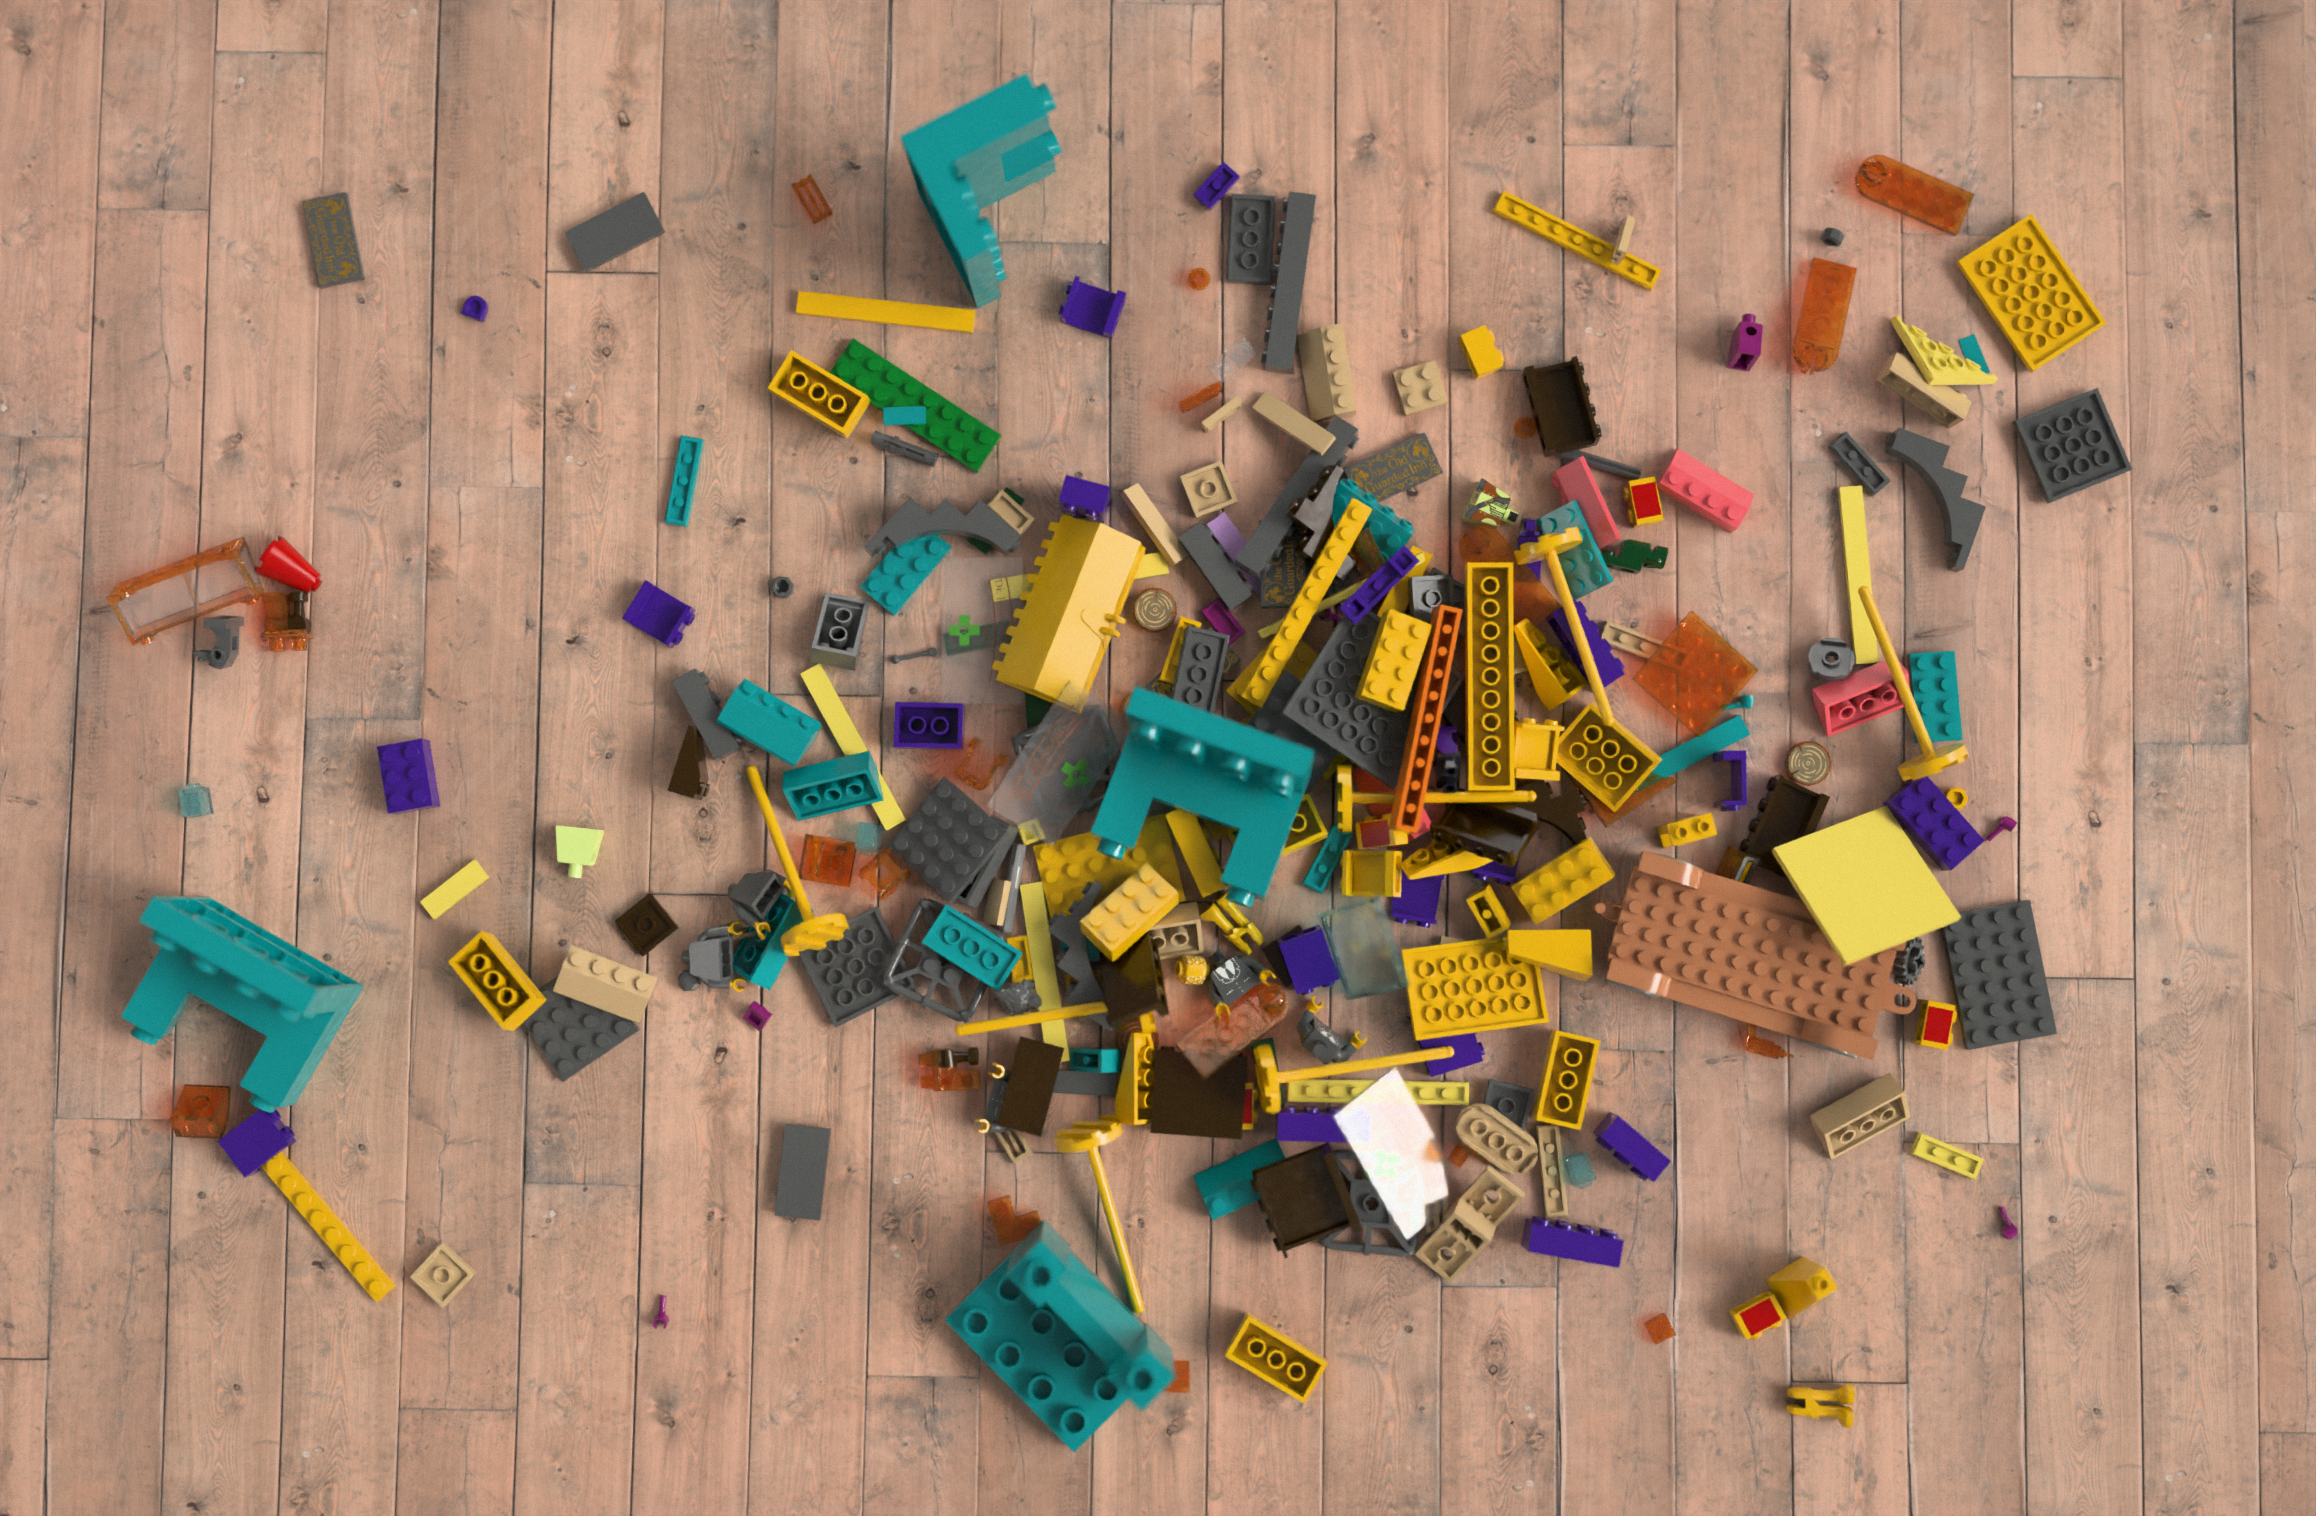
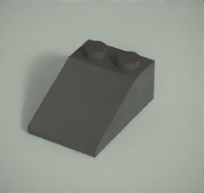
[811,592,870,671]

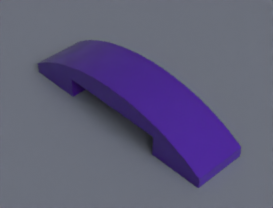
[1339,545,1420,625]

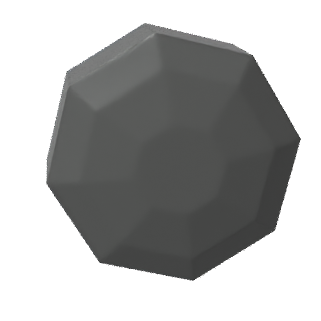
[1820,227,1845,247]
[771,576,794,599]
[678,970,701,991]

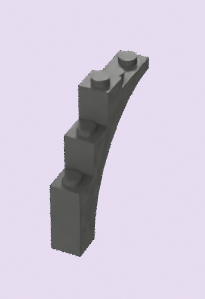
[1047,879,1114,1032]

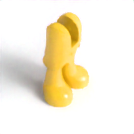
[1199,888,1264,955]
[1786,1384,1855,1428]

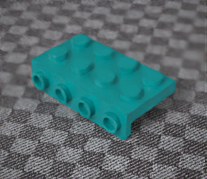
[1333,478,1415,569]

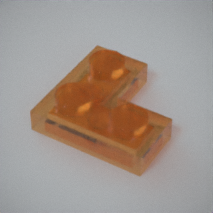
[987,1195,1041,1246]

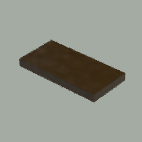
[996,1036,1064,1137]

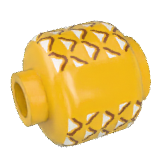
[1175,955,1210,985]

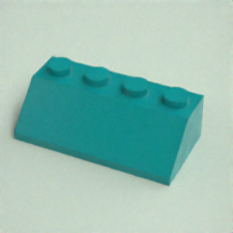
[716,678,822,767]
[782,751,884,821]
[733,892,814,990]
[1194,1138,1285,1220]

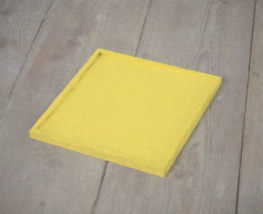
[1771,806,1961,966]

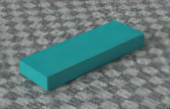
[1302,824,1353,894]

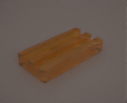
[791,174,833,224]
[1179,381,1222,413]

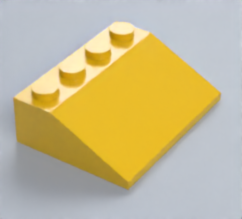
[1557,701,1663,812]

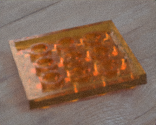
[1632,611,1758,738]

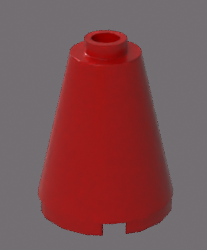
[254,535,322,593]

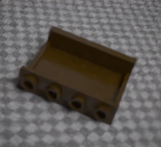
[1150,1046,1247,1140]
[1250,1142,1362,1258]

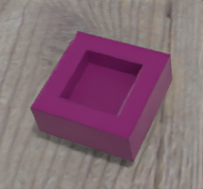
[743,1001,772,1031]

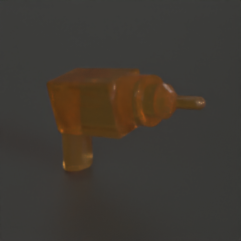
[1745,1023,1794,1059]

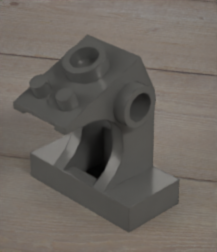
[193,615,244,669]

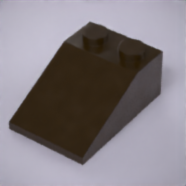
[667,725,710,801]

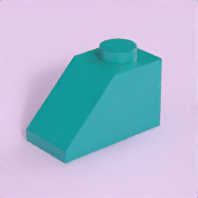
[1070,1048,1121,1073]

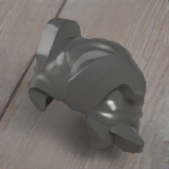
[994,979,1042,1016]

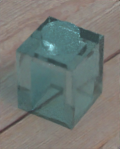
[178,783,214,818]
[854,822,884,856]
[1563,1151,1597,1189]

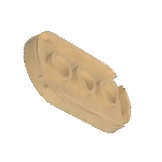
[1456,1104,1538,1174]

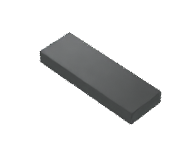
[1828,431,1890,497]
[1053,1070,1116,1096]

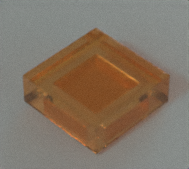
[1644,1313,1676,1345]

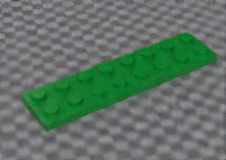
[830,338,1002,473]

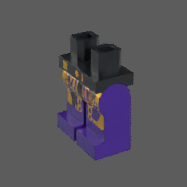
[1432,726,1461,793]

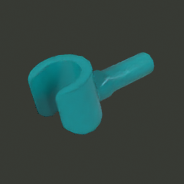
[1722,695,1754,710]

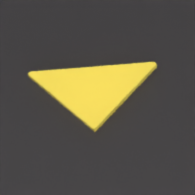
[1890,316,1998,385]

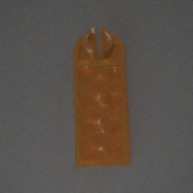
[1855,155,1974,236]
[1792,257,1857,375]
[1459,524,1560,626]
[1176,983,1289,1080]

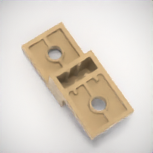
[1415,1165,1525,1283]

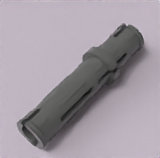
[871,430,939,467]

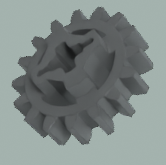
[1893,937,1925,985]

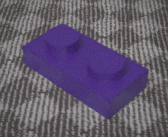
[1194,162,1240,211]

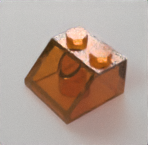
[798,834,857,887]
[170,1084,231,1139]

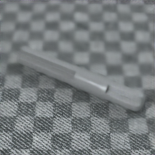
[999,844,1026,933]

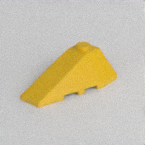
[1513,618,1588,711]
[1400,839,1493,880]
[1115,1032,1156,1125]

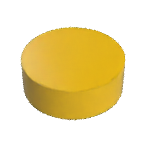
[1944,787,1968,810]

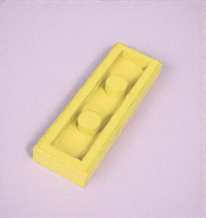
[420,860,489,919]
[1910,1132,1984,1180]

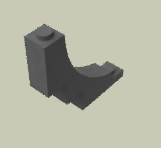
[1885,428,1986,572]
[864,498,1021,557]

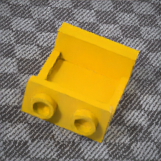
[1514,718,1565,781]
[1656,813,1717,848]
[1340,850,1402,897]

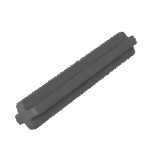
[1554,450,1641,480]

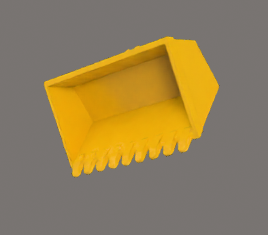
[992,514,1146,714]

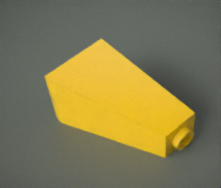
[1502,930,1593,981]
[1765,1256,1838,1320]

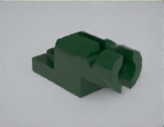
[1601,539,1668,574]

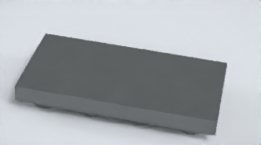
[565,192,666,273]
[774,1123,831,1220]

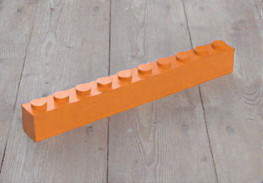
[1388,604,1462,834]

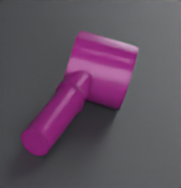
[1319,608,1341,622]
[1986,816,2017,842]
[1998,1206,2018,1239]
[653,1295,669,1329]

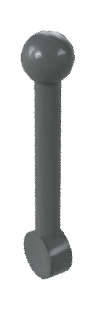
[891,647,938,664]

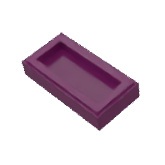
[1200,598,1246,646]

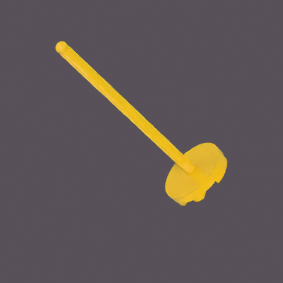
[1513,527,1615,726]
[1858,586,1969,781]
[1337,764,1536,832]
[746,765,850,956]
[955,1000,1156,1036]
[1253,1044,1454,1114]
[1054,1115,1144,1314]

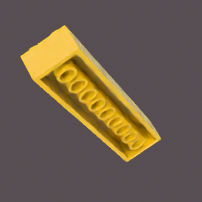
[1464,563,1515,791]

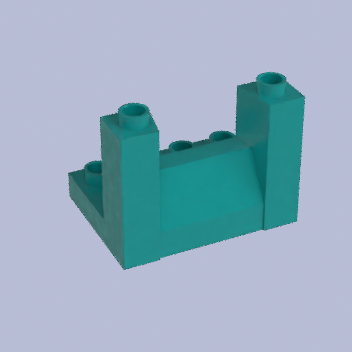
[900,73,1062,309]
[1091,686,1314,908]
[121,896,364,1113]
[945,1219,1176,1452]

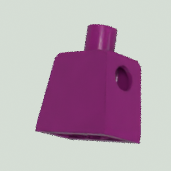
[1727,314,1763,371]

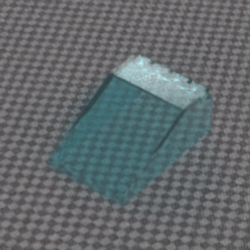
[1317,895,1410,1000]

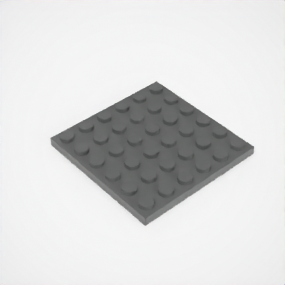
[1280,610,1465,790]

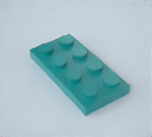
[1536,500,1614,599]
[860,535,952,616]
[1907,651,1963,743]
[921,904,1023,991]

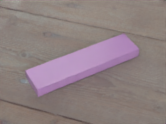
[1207,512,1261,597]

